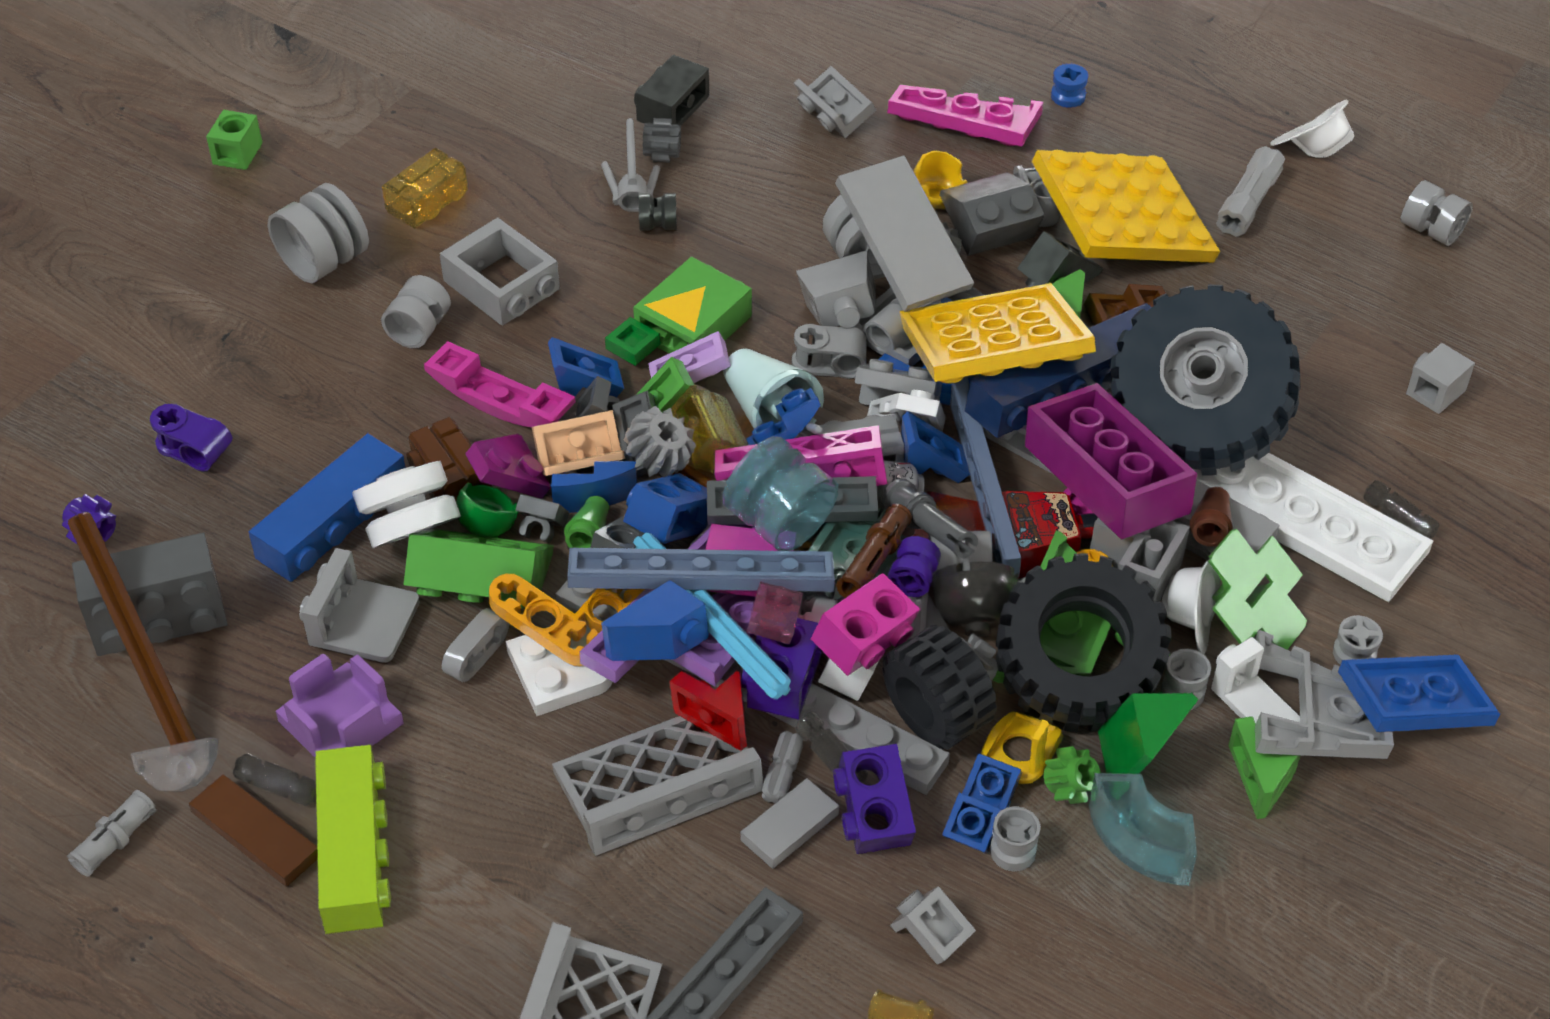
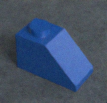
[601,580,709,661]

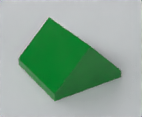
[1098,693,1199,796]

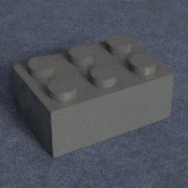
[72,532,228,657]

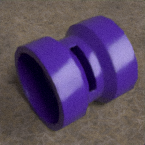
[888,536,941,597]

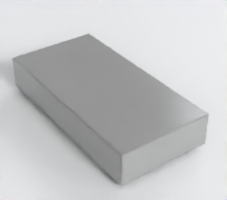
[741,778,839,869]

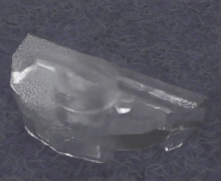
[130,737,219,792]

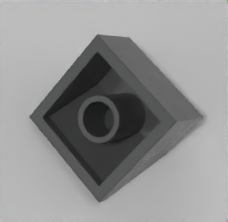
[940,172,1045,256]

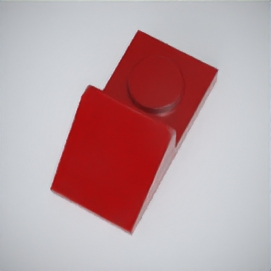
[669,671,747,751]

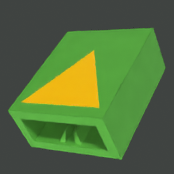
[633,256,752,353]

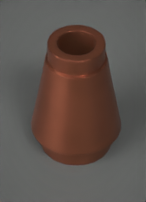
[1190,487,1233,547]

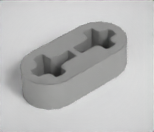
[442,608,509,682]

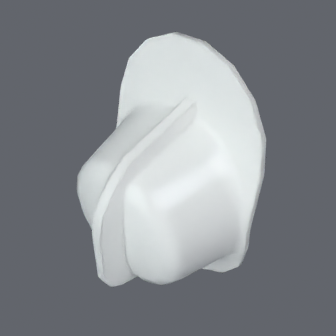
[1270,99,1354,158]
[1162,561,1220,654]

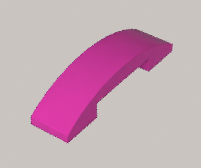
[424,341,576,427]

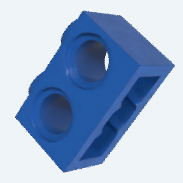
[623,473,708,544]

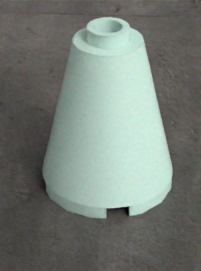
[723,349,824,429]

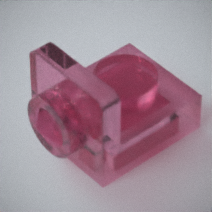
[747,581,803,644]

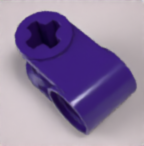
[150,404,233,472]

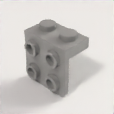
[299,548,420,663]

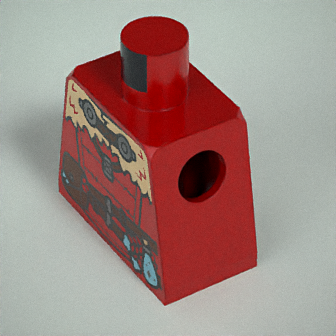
[1002,491,1098,578]

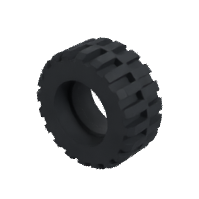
[995,553,1171,733]

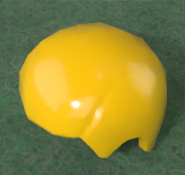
[913,150,967,210]

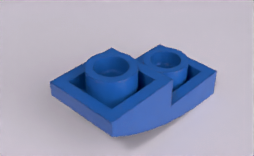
[746,388,821,445]
[551,461,637,513]
[942,753,1023,854]

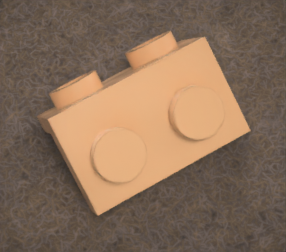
[532,410,626,476]

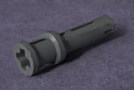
[882,478,978,558]

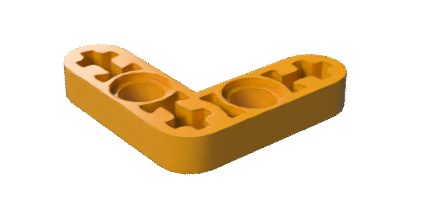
[489,574,645,666]

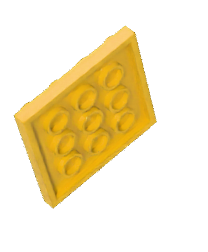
[1032,150,1220,263]
[899,283,1096,384]

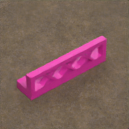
[714,425,887,486]

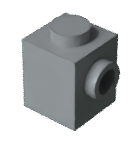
[1406,343,1475,414]

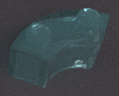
[1089,773,1197,886]

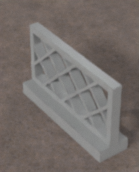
[552,716,763,856]
[520,922,662,1019]

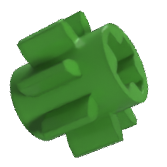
[1044,746,1101,804]

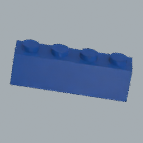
[248,433,406,582]

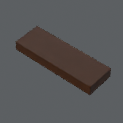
[188,774,318,887]

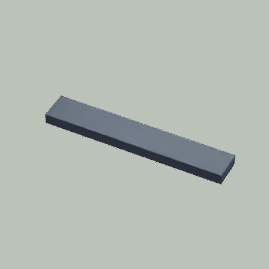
[950,376,1021,587]
[568,548,835,592]

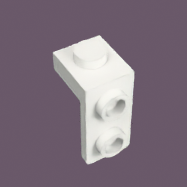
[1211,637,1301,723]

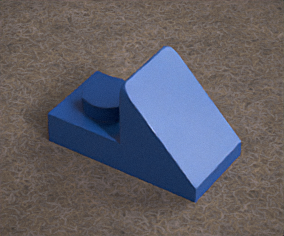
[548,337,624,398]
[901,411,970,483]

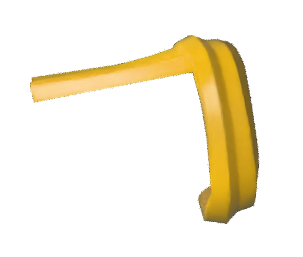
[981,712,1063,784]

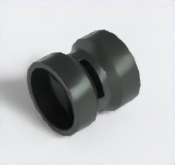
[638,193,677,231]

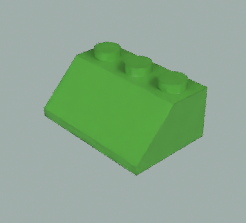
[404,528,554,608]

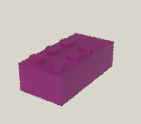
[1025,383,1198,540]

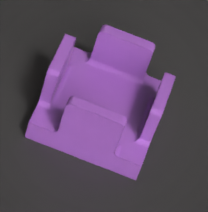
[276,654,404,757]

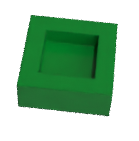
[605,317,660,366]

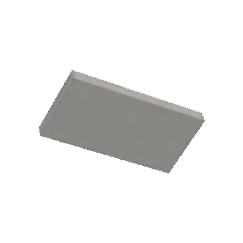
[835,156,974,312]

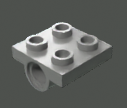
[854,287,941,367]

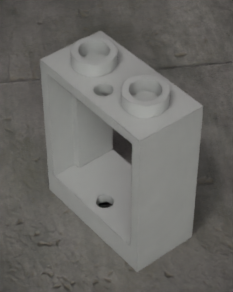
[440,217,560,326]

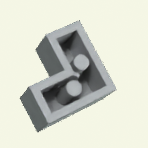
[1090,518,1190,603]

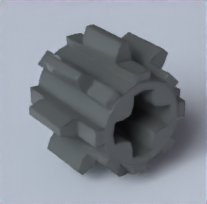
[642,118,681,163]

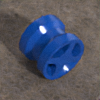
[1051,64,1088,108]

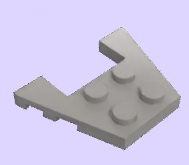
[1255,630,1394,759]

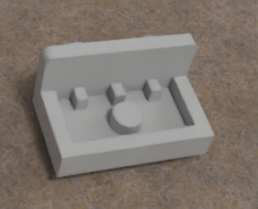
[794,66,876,138]
[855,359,943,405]

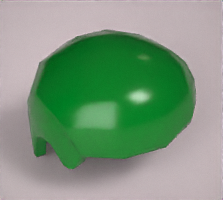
[456,482,518,538]

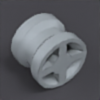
[1332,615,1383,665]

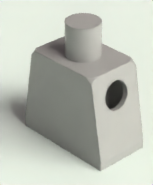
[796,251,876,328]

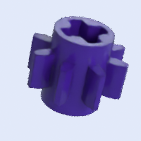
[62,494,116,545]

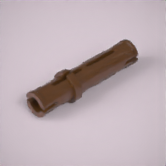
[836,504,912,598]

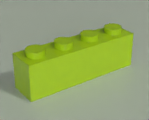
[315,745,391,934]

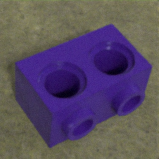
[741,612,823,720]
[833,744,916,854]

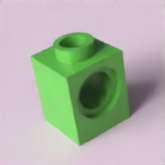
[206,110,263,170]

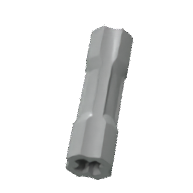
[1216,146,1285,237]

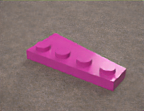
[887,85,1043,147]

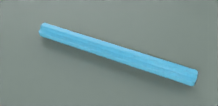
[633,532,791,700]

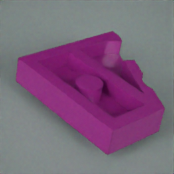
[465,434,551,499]

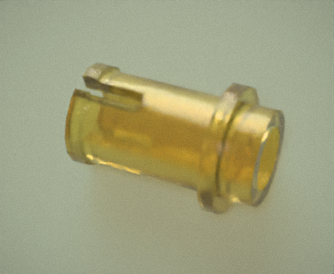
[868,989,934,1019]

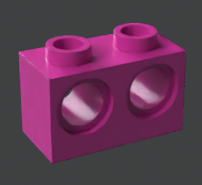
[811,573,920,676]

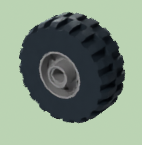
[1110,284,1300,476]

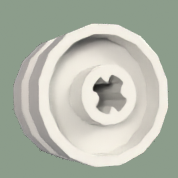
[352,461,461,548]

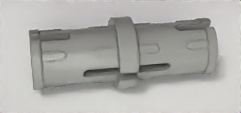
[67,790,157,877]

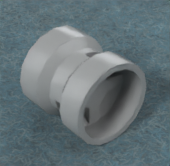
[1161,649,1211,710]
[990,806,1040,872]

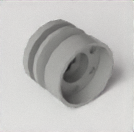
[267,183,369,284]

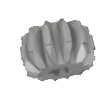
[623,406,696,477]

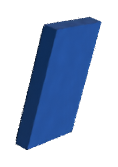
[1338,655,1500,732]

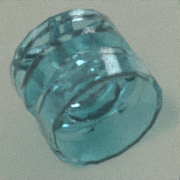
[723,437,838,551]

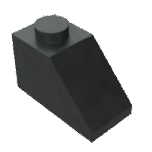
[1017,231,1103,287]

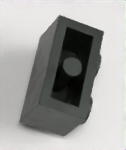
[634,55,710,125]

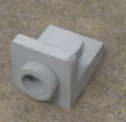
[890,886,976,964]

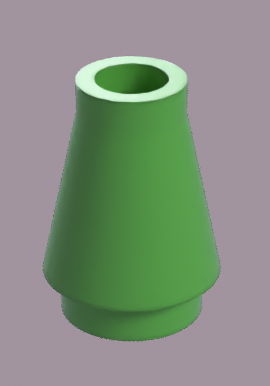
[564,496,609,548]

